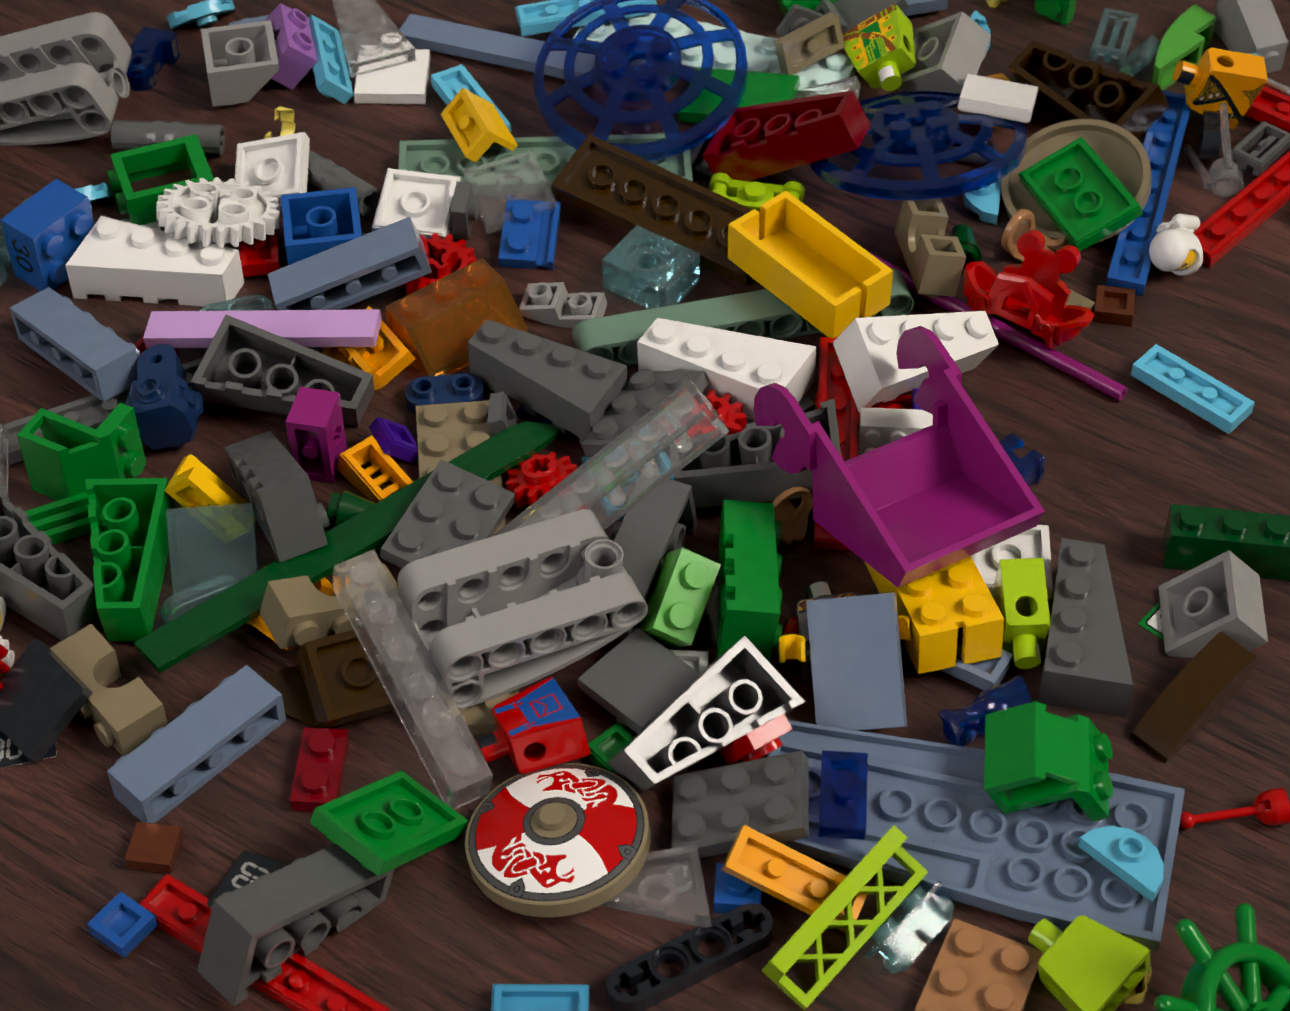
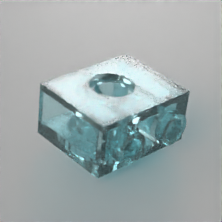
[602,225,700,309]

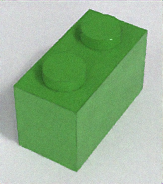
[638,547,721,649]

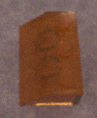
[385,258,528,376]

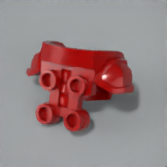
[963,230,1094,350]

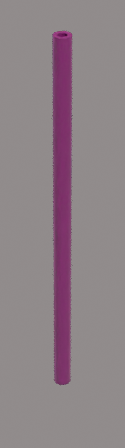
[869,252,1128,401]

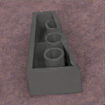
[190,314,375,427]
[468,319,627,444]
[672,399,841,508]
[224,431,330,562]
[197,843,394,1006]

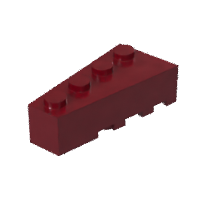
[702,90,871,181]

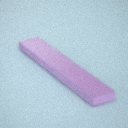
[143,309,382,348]

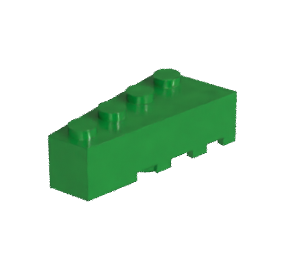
[85,478,177,641]
[717,500,782,663]

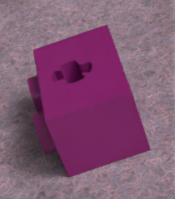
[285,387,347,483]

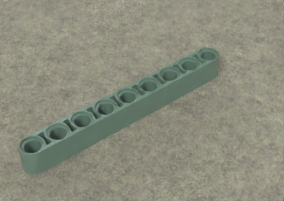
[571,268,914,366]

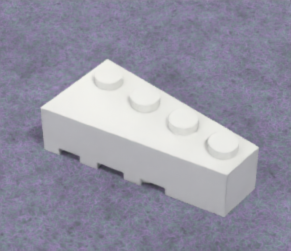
[65,216,244,308]
[833,311,999,412]
[637,318,816,421]

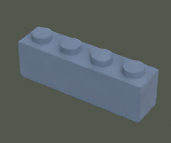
[268,217,432,310]
[10,287,140,402]
[107,665,286,823]

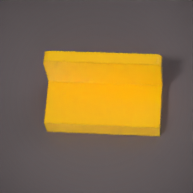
[441,88,518,163]
[164,454,256,543]

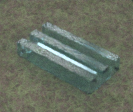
[1090,8,1138,66]

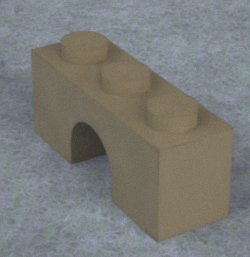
[894,195,966,297]
[260,563,401,649]
[50,624,168,756]

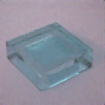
[1118,35,1161,76]

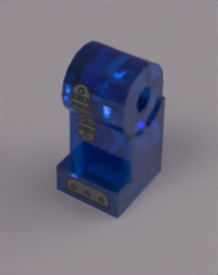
[126,26,181,91]

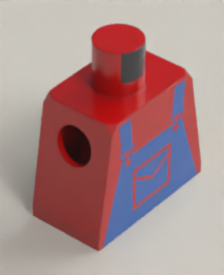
[475,676,590,774]

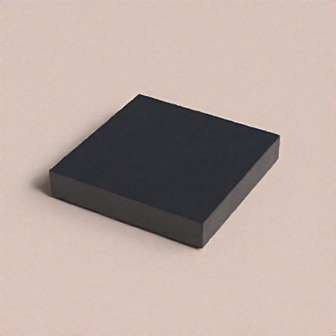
[0,638,93,763]

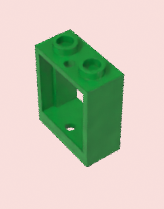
[107,134,214,226]

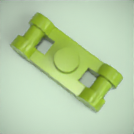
[709,173,805,212]

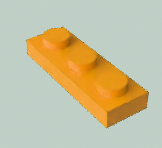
[721,825,867,933]

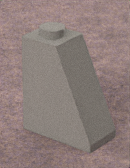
[1214,0,1288,73]

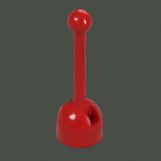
[1179,788,1290,830]

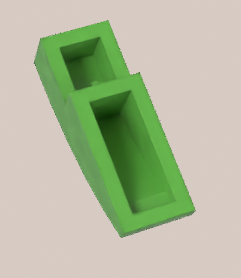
[1151,4,1216,90]

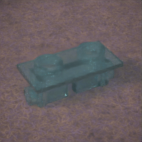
[865,880,954,974]

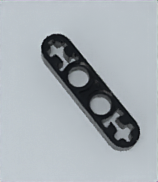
[607,903,773,1011]

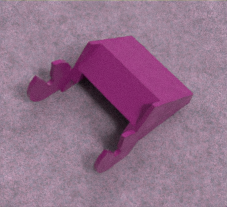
[753,326,1045,588]

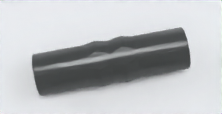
[111,120,225,155]
[307,149,381,216]

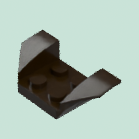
[264,620,431,728]

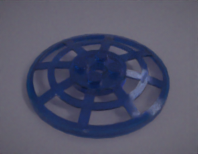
[534,0,748,161]
[809,91,1027,200]

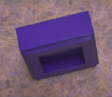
[369,417,418,463]

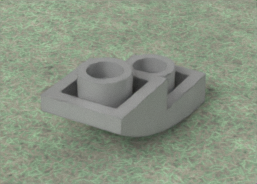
[519,282,607,329]

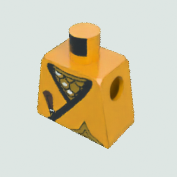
[1173,48,1268,130]

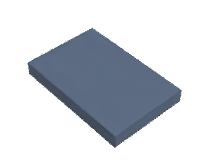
[806,593,907,731]

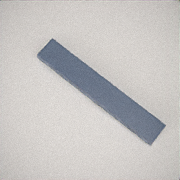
[396,14,602,84]

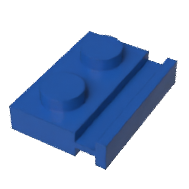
[498,199,561,270]

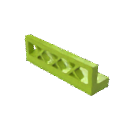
[761,825,928,1010]

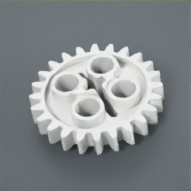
[156,177,281,248]

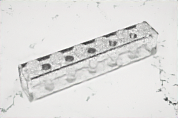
[493,379,729,536]
[333,549,493,810]

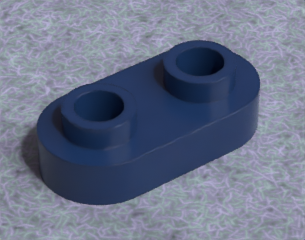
[404,373,484,415]

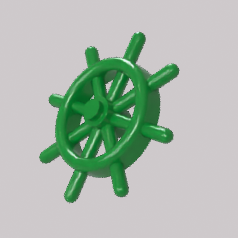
[1154,903,1290,1011]

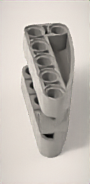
[0,12,132,146]
[398,509,648,710]

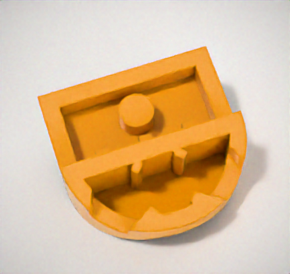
[322,306,416,391]

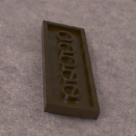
[551,134,760,286]

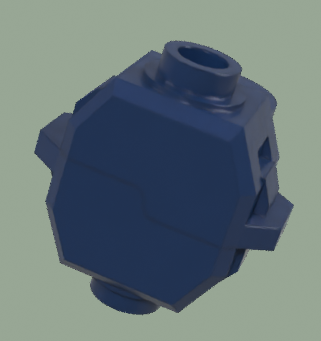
[126,344,203,450]

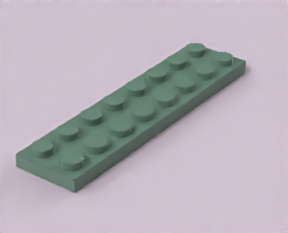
[398,133,693,198]

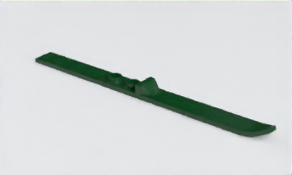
[134,421,560,674]

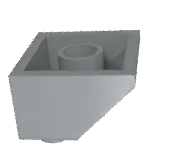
[898,11,991,101]
[201,20,280,107]
[1158,551,1268,658]

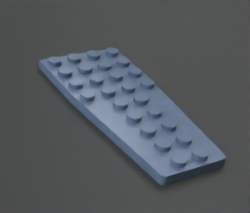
[769,720,1185,952]

